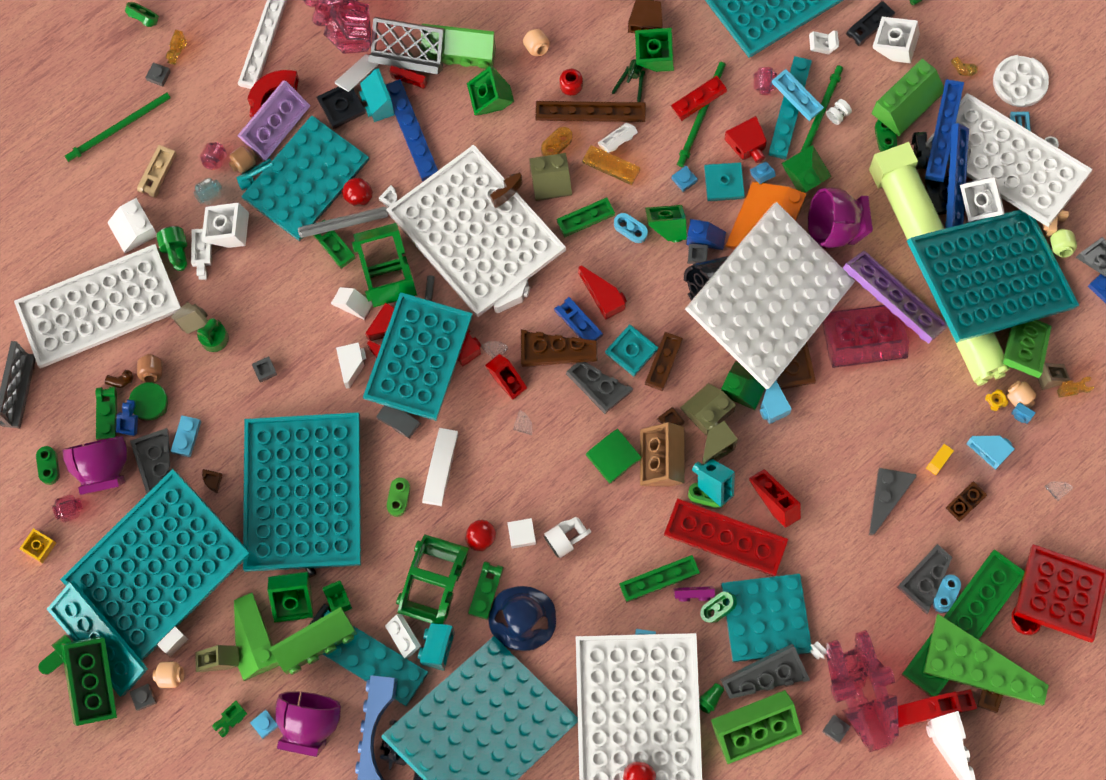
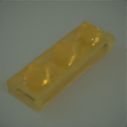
[582,145,640,185]

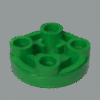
[129,382,168,421]

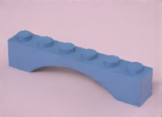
[355,675,398,780]

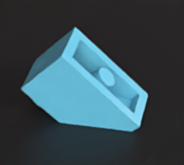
[760,381,792,424]
[966,436,1015,470]

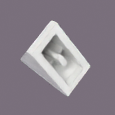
[331,287,373,320]

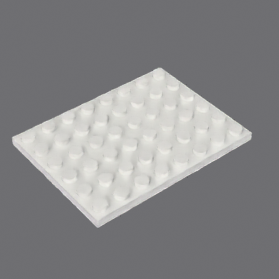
[386,145,566,317]
[685,202,855,389]
[576,633,702,780]

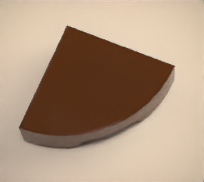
[657,407,684,426]
[202,469,222,493]

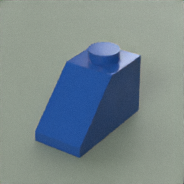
[686,219,726,250]

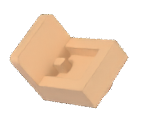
[1042,209,1069,237]

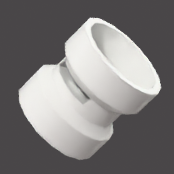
[826,99,852,125]

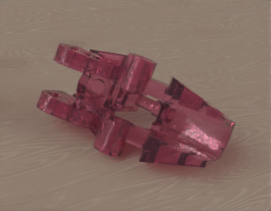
[303,0,371,54]
[826,630,899,752]

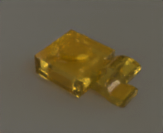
[1057,376,1094,398]

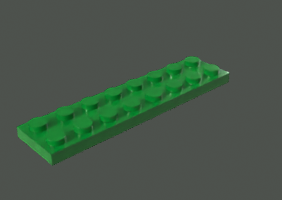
[901,549,1025,697]

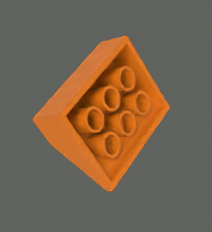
[725,181,807,250]

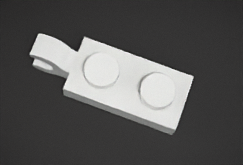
[191,229,212,280]

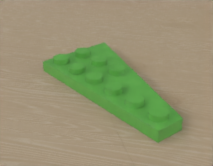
[923,614,1048,706]

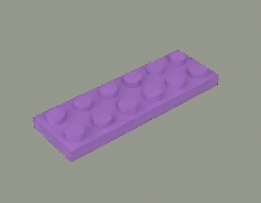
[843,251,948,344]

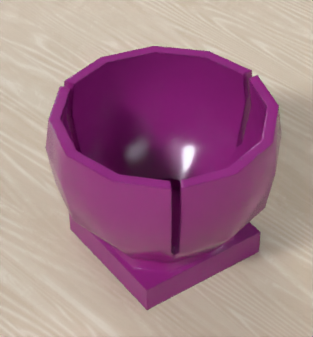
[808,188,873,249]
[62,436,127,495]
[276,691,341,757]

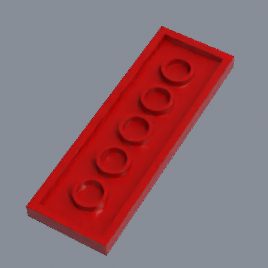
[664,498,788,577]

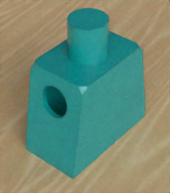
[692,459,735,507]

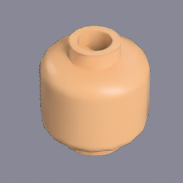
[523,29,550,56]
[1007,381,1036,408]
[153,662,184,688]

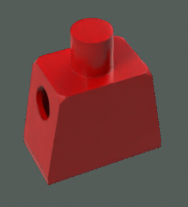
[724,116,767,163]

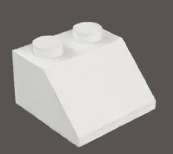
[873,17,920,63]
[960,177,1005,222]
[108,198,157,253]
[202,203,249,248]

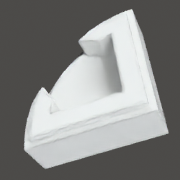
[379,185,398,207]

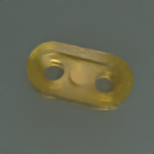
[541,127,572,156]

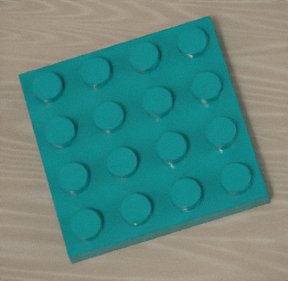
[721,574,812,662]

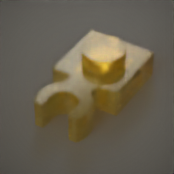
[166,29,186,65]

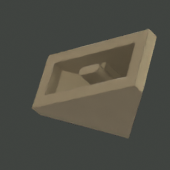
[1038,363,1071,390]

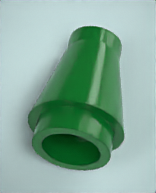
[699,683,724,714]

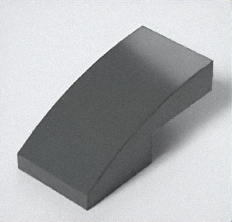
[376,405,421,439]

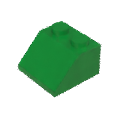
[635,28,674,72]
[267,572,314,623]

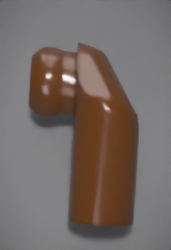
[105,370,133,388]

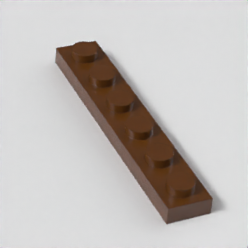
[535,101,646,122]

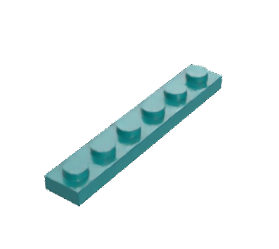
[768,56,812,160]

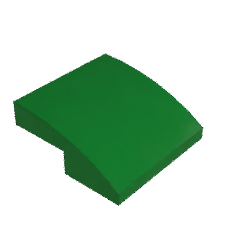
[585,428,642,484]

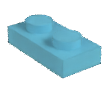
[171,415,201,457]

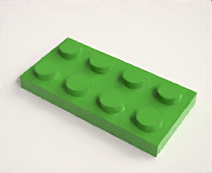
[1003,320,1052,378]

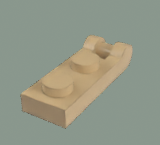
[137,145,177,198]

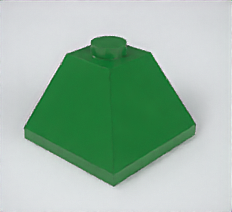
[467,66,514,116]
[781,145,832,193]
[645,205,687,242]
[721,361,765,410]

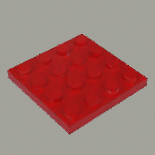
[1014,544,1106,643]

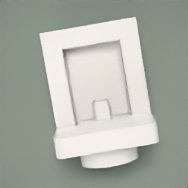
[809,30,839,54]

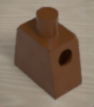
[628,0,663,33]

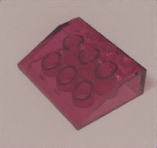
[822,305,909,368]

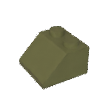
[529,153,572,201]
[680,383,736,436]
[702,421,738,465]

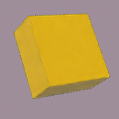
[926,444,954,475]
[19,528,56,564]

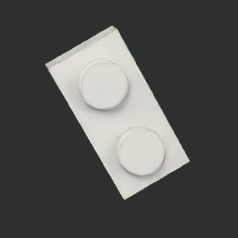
[598,122,638,153]
[385,614,421,659]

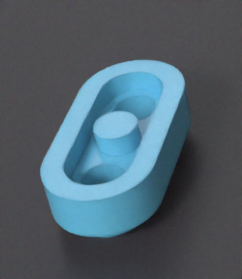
[614,213,648,243]
[932,575,961,613]

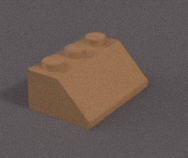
[640,422,684,487]

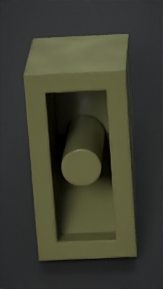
[195,645,239,672]

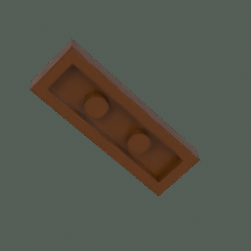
[645,332,683,391]

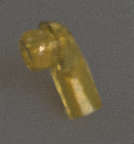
[951,56,978,76]

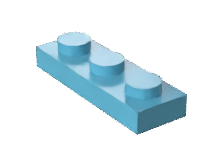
[771,69,824,122]

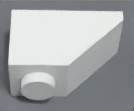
[494,275,531,313]
[336,343,367,389]

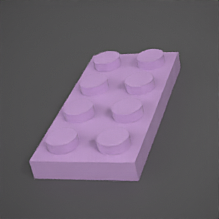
[237,81,310,161]

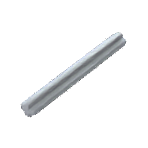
[298,207,388,238]

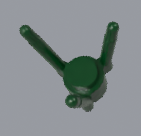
[612,59,645,102]

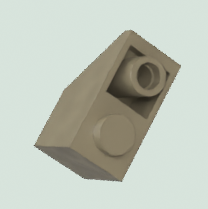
[171,302,208,334]

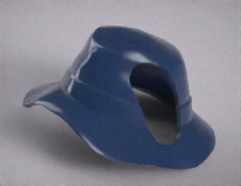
[489,586,556,651]

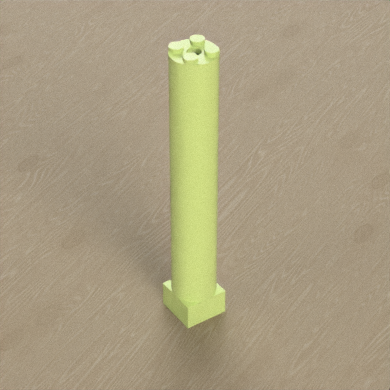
[869,142,1010,386]

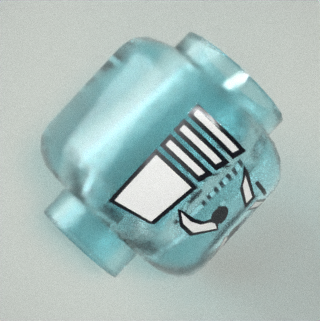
[193,177,222,205]

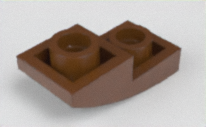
[490,172,523,208]
[946,481,987,522]

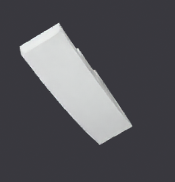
[422,428,458,506]

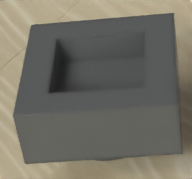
[145,62,171,87]
[687,244,708,264]
[252,356,277,383]
[130,684,156,711]
[822,715,851,744]

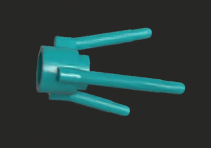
[236,159,274,190]

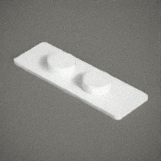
[335,54,379,92]

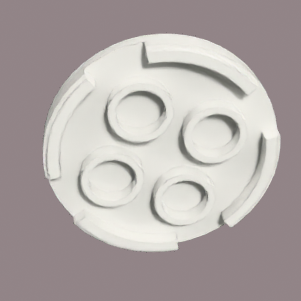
[993,55,1049,107]

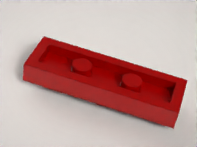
[671,75,727,121]

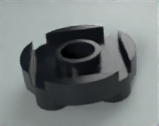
[911,132,930,169]

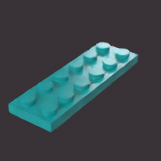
[47,581,148,697]
[322,610,428,707]

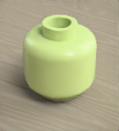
[1050,229,1077,258]

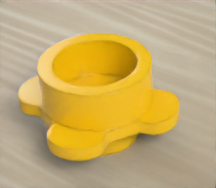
[985,389,1008,411]

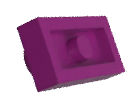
[673,586,715,602]

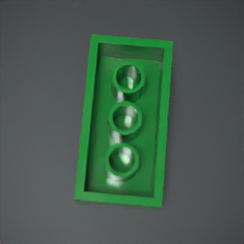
[61,636,117,726]

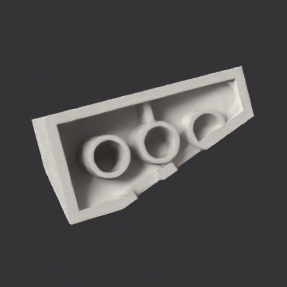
[926,711,976,780]

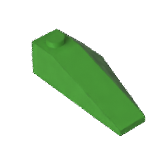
[234,593,280,681]

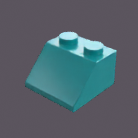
[359,68,394,122]
[418,623,455,671]

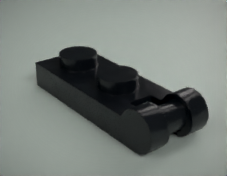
[846,1,895,46]

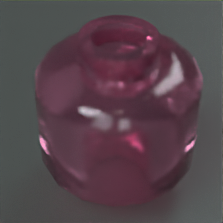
[753,67,777,95]
[200,142,227,170]
[52,494,83,523]

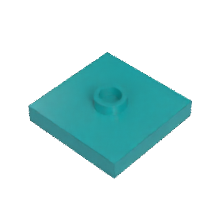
[704,162,745,201]
[605,324,659,377]

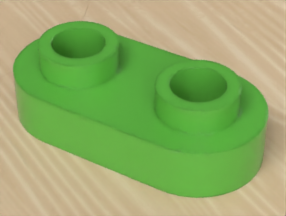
[387,478,410,517]
[688,483,726,508]

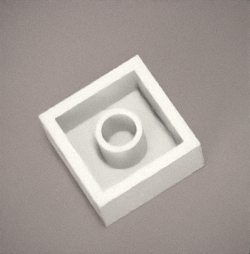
[507,518,536,549]
[157,627,188,657]

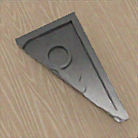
[869,468,916,535]

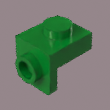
[322,581,352,612]

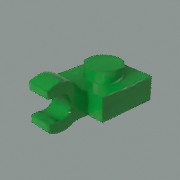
[212,701,247,738]

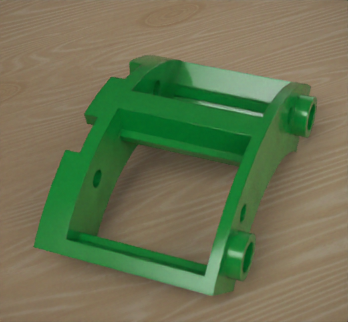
[351,222,417,307]
[396,534,469,624]

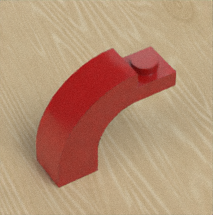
[247,70,299,117]

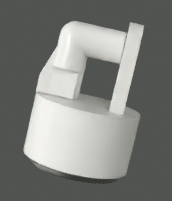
[543,517,591,558]

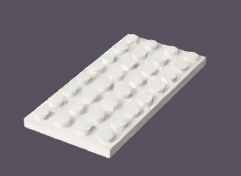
[926,93,1093,227]
[14,244,181,369]

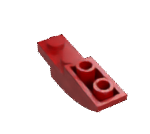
[892,689,977,728]

